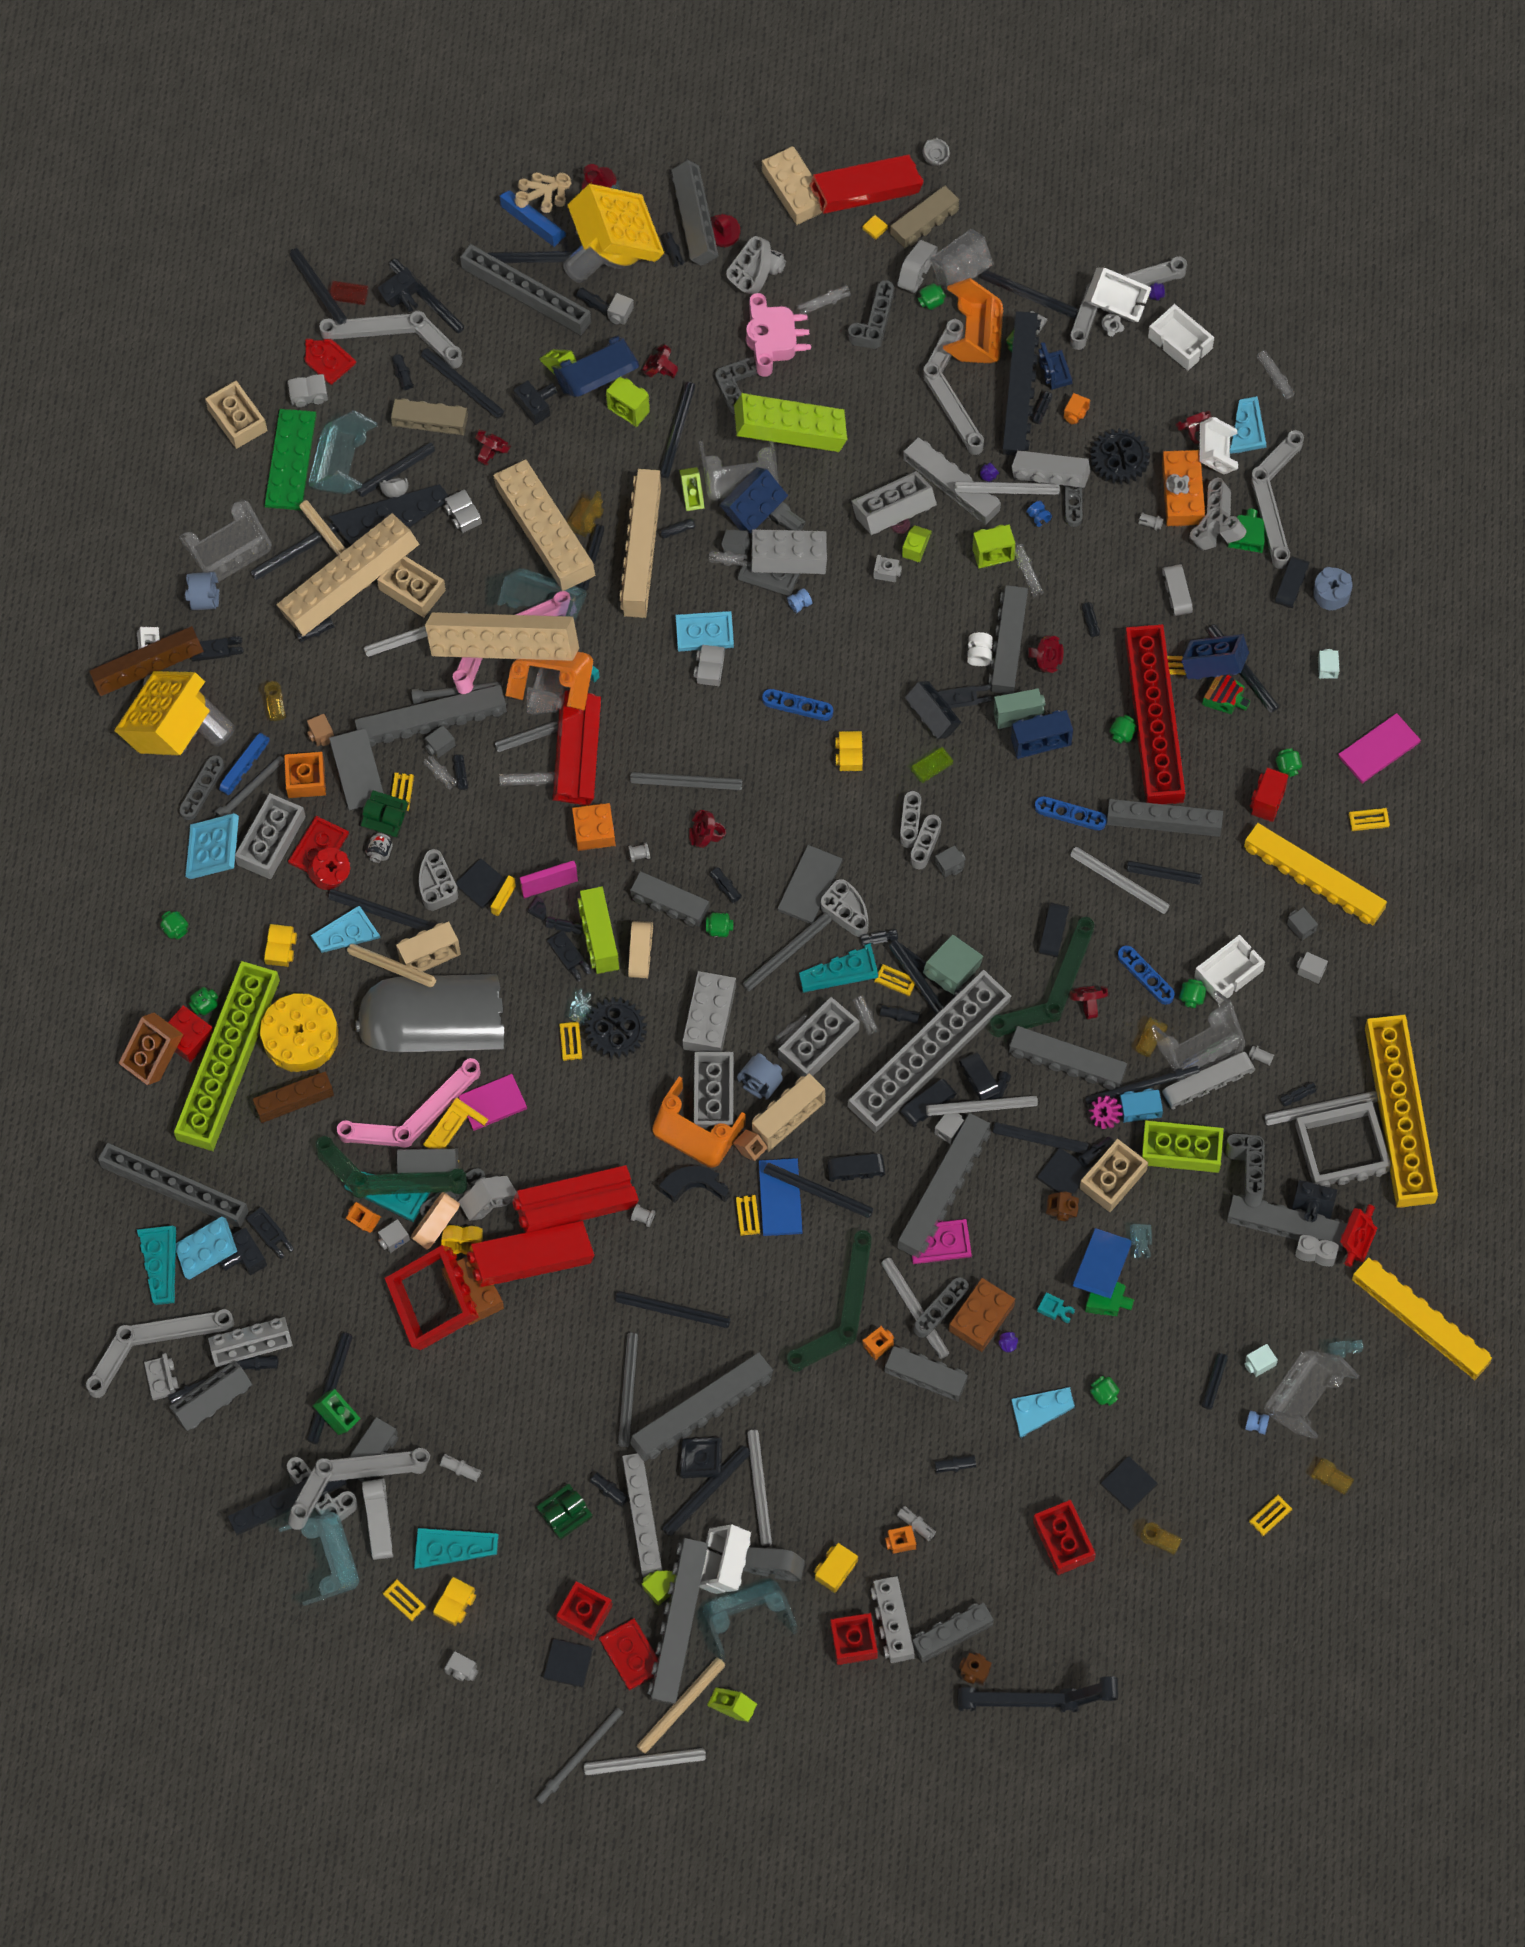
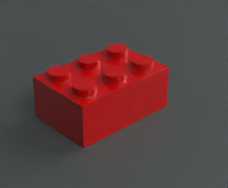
[1033,1500,1096,1576]

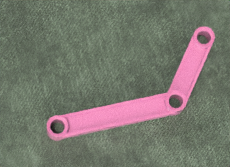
[453,591,574,694]
[337,1058,481,1148]

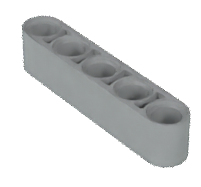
[1162,1052,1255,1109]

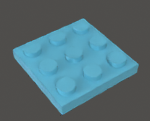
[186,813,239,879]

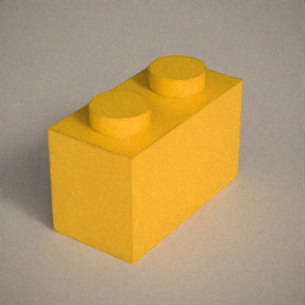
[814,1543,858,1593]

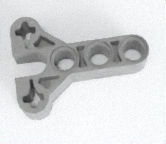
[1190,478,1246,550]
[362,1479,393,1560]

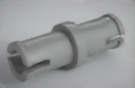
[440,1454,482,1482]
[897,1506,936,1541]

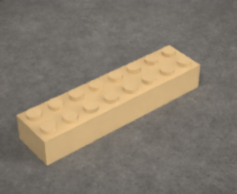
[494,459,595,591]
[620,469,661,618]
[277,513,419,636]
[425,613,579,661]

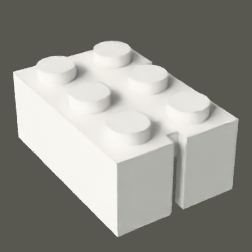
[1084,267,1151,322]
[1148,304,1214,371]
[1194,935,1265,1005]
[699,1525,751,1594]

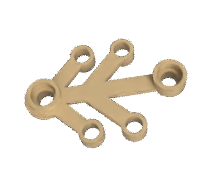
[515,173,571,213]

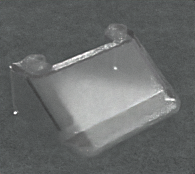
[179,500,271,582]

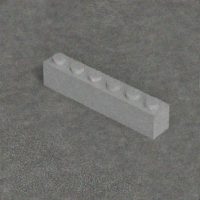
[903,437,1001,525]
[623,1453,662,1577]

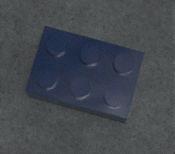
[720,467,788,534]
[1182,634,1249,679]
[1011,710,1073,759]

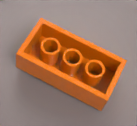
[1162,450,1205,526]

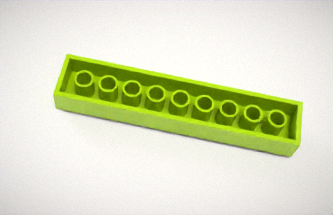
[174,961,280,1151]

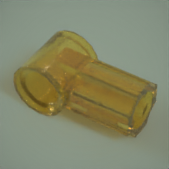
[264,681,286,721]
[1136,1017,1168,1057]
[1311,1458,1354,1495]
[1141,1522,1182,1555]

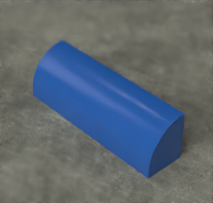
[500,191,566,247]

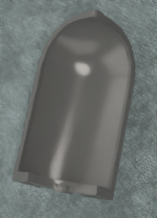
[355,974,504,1052]

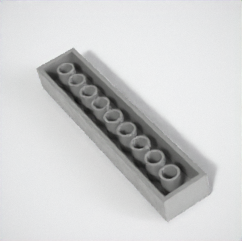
[847,970,1011,1133]

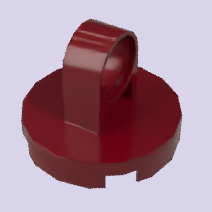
[582,164,617,190]
[711,214,741,247]
[643,344,678,379]
[1176,410,1212,445]
[475,430,511,466]
[1028,635,1064,673]
[689,810,726,848]
[1070,986,1108,1019]

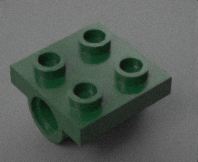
[361,790,409,838]
[537,1484,593,1540]

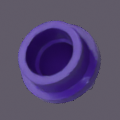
[1149,282,1165,301]
[980,462,999,481]
[998,1332,1018,1352]

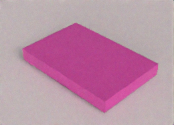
[520,861,578,898]
[459,1074,527,1131]
[912,1219,972,1264]

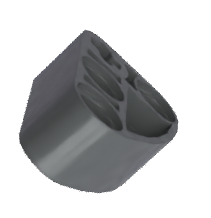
[743,1547,805,1582]

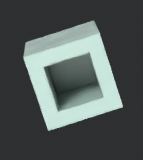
[1318,649,1339,678]
[1245,1344,1278,1377]

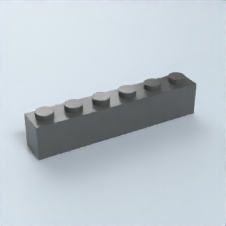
[672,160,719,265]
[989,585,1028,694]
[1107,799,1223,837]
[1009,1026,1127,1090]
[1227,1195,1347,1251]

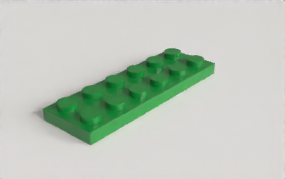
[265,409,317,510]

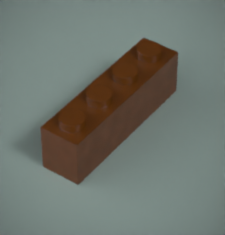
[253,1071,334,1123]

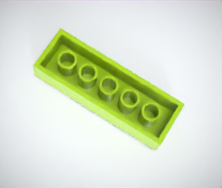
[734,393,847,452]

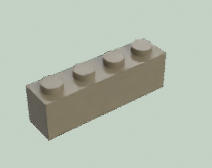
[891,186,959,248]
[391,399,468,435]

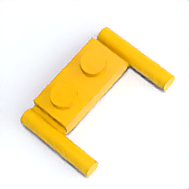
[423,1098,489,1163]

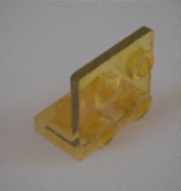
[568,491,603,538]

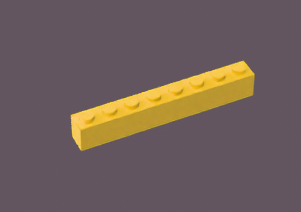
[1244,823,1387,925]
[1352,1258,1492,1380]

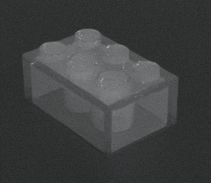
[930,229,994,294]

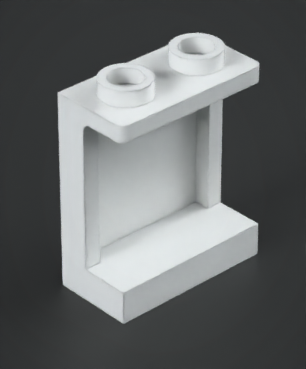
[1200,417,1238,474]

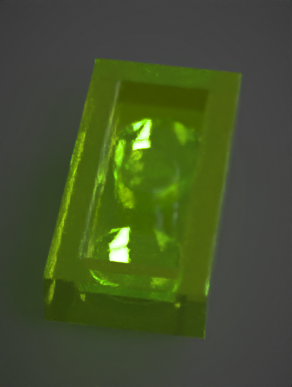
[912,747,953,783]

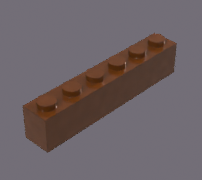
[90,626,204,697]

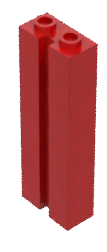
[809,155,923,214]
[553,690,601,806]
[512,1165,639,1233]
[467,1221,594,1288]

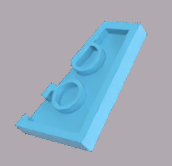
[1230,396,1267,453]
[311,906,380,953]
[1011,1387,1074,1438]

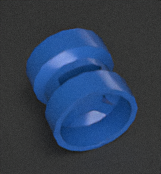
[1027,501,1052,527]

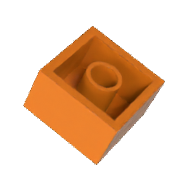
[285,752,326,798]
[572,803,616,851]

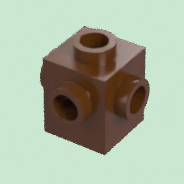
[1046,1192,1079,1221]
[959,1653,992,1686]

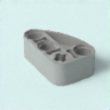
[727,236,771,295]
[898,240,938,293]
[419,849,458,911]
[821,879,868,937]

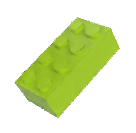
[577,886,619,974]
[1142,1121,1224,1173]

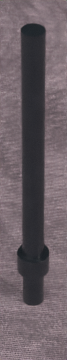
[1085,1065,1200,1105]

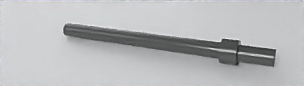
[536,1707,623,1804]

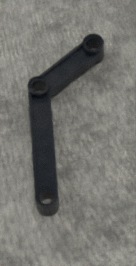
[958,1676,1118,1713]

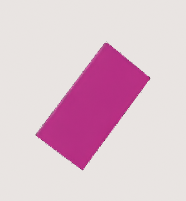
[1338,713,1421,783]

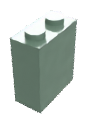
[993,688,1045,729]
[923,935,983,995]

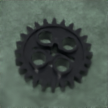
[1090,428,1150,485]
[584,997,647,1059]

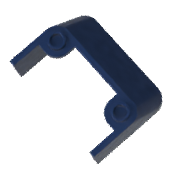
[552,336,639,397]

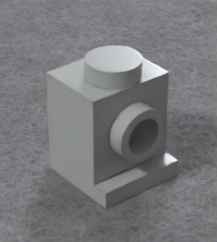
[874,555,902,582]
[445,1651,478,1681]

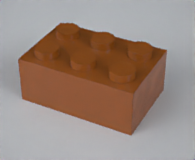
[119,1013,183,1085]
[442,1257,504,1326]
[949,1278,1015,1352]

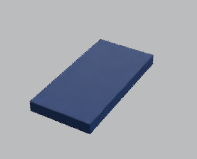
[759,1158,802,1236]
[1073,1228,1132,1299]

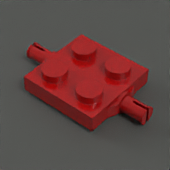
[1340,1204,1377,1267]

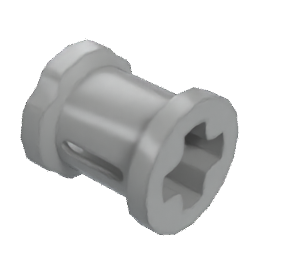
[628,842,650,862]
[631,1204,656,1227]

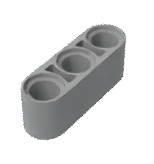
[1162,564,1193,616]
[900,791,921,848]
[910,815,941,870]

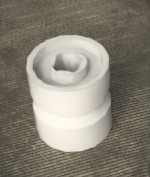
[967,632,992,666]

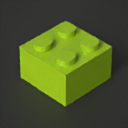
[606,377,650,427]
[973,525,1015,568]

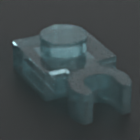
[569,989,592,1025]
[1130,1224,1152,1259]
[1327,1340,1363,1358]

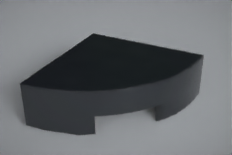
[527,896,547,922]

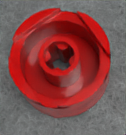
[308,848,350,890]

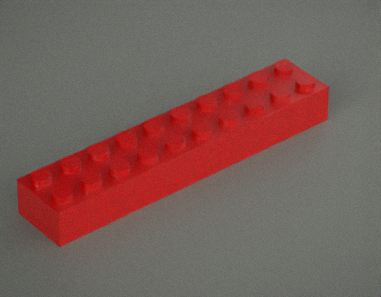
[1125,624,1185,805]

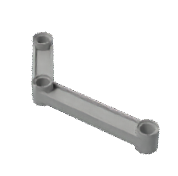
[1070,257,1187,350]
[319,311,463,368]
[924,319,984,455]
[1251,430,1304,569]
[86,1309,234,1398]
[288,1448,430,1530]

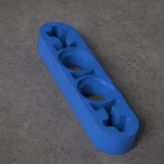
[762,689,833,721]
[219,733,269,795]
[1035,796,1107,831]
[1118,946,1174,1005]

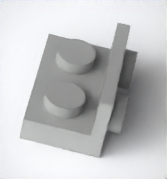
[144,1353,179,1400]

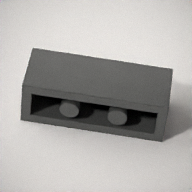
[397,1148,458,1177]
[349,1417,398,1482]

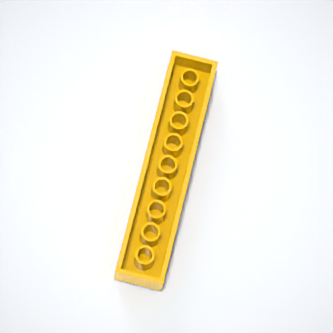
[1365,1015,1438,1208]

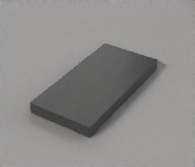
[329,728,383,811]
[777,845,843,924]

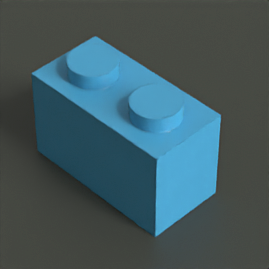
[1120,1089,1163,1123]

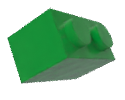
[312,1389,361,1435]

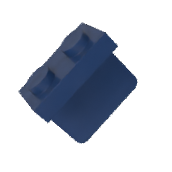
[1038,342,1072,390]

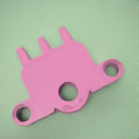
[746,293,811,377]

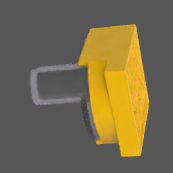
[563,184,664,283]
[114,671,235,755]

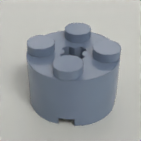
[1313,567,1352,610]
[185,572,219,610]
[737,1053,783,1099]

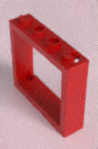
[385,1245,479,1350]

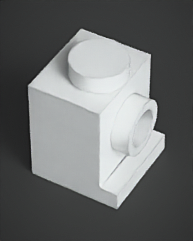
[137,627,159,649]

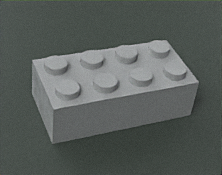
[852,471,937,535]
[751,530,827,574]
[235,793,305,880]
[683,971,736,1052]
[778,997,859,1077]
[694,1052,734,1132]

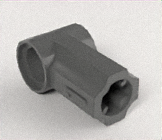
[768,502,805,531]

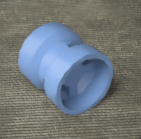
[787,588,812,613]
[1245,1411,1269,1435]

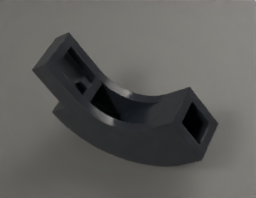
[659,1166,730,1203]

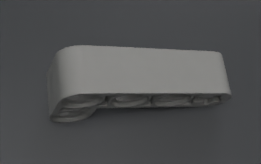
[287,1457,357,1526]

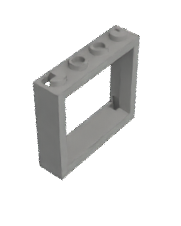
[1295,1101,1391,1187]

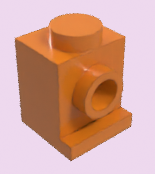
[1064,393,1090,424]
[346,1202,381,1233]
[863,1326,894,1360]
[885,1525,916,1554]

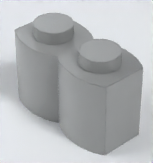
[288,375,328,407]
[444,489,482,533]
[694,645,725,686]
[1295,1235,1339,1266]

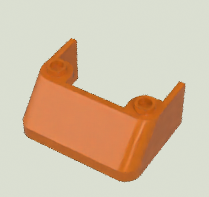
[943,278,1003,363]
[505,652,593,710]
[653,1076,746,1168]

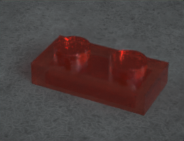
[330,281,369,305]

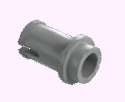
[1139,513,1163,530]
[1249,1046,1274,1066]

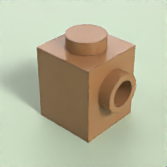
[307,714,334,746]
[733,1130,768,1161]

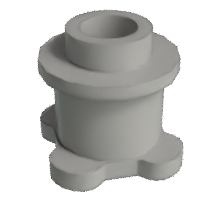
[1102,314,1124,336]
[1166,474,1189,494]

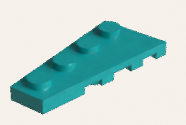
[799,943,878,992]
[344,1170,432,1222]
[137,1226,176,1305]
[414,1528,499,1569]

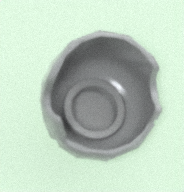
[923,138,950,166]
[379,478,408,498]

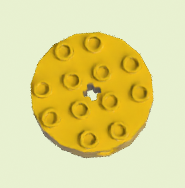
[260,994,339,1072]

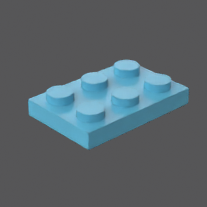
[676,611,734,651]
[176,1217,237,1280]

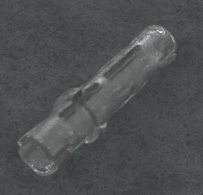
[797,285,851,315]
[1257,351,1295,399]
[1015,544,1044,597]
[499,771,555,786]

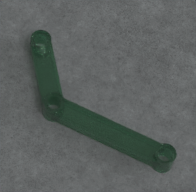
[989,917,1095,1037]
[316,1136,467,1198]
[787,1230,872,1372]

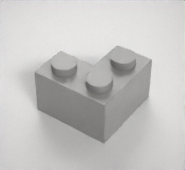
[458,1176,516,1221]

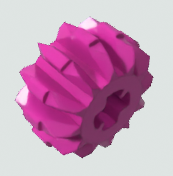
[1089,1096,1123,1129]

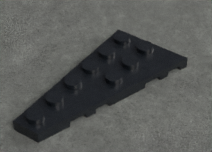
[329,484,449,546]

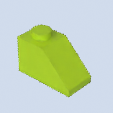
[540,349,576,374]
[679,467,705,511]
[902,525,932,562]
[642,1571,675,1606]
[707,1688,757,1722]

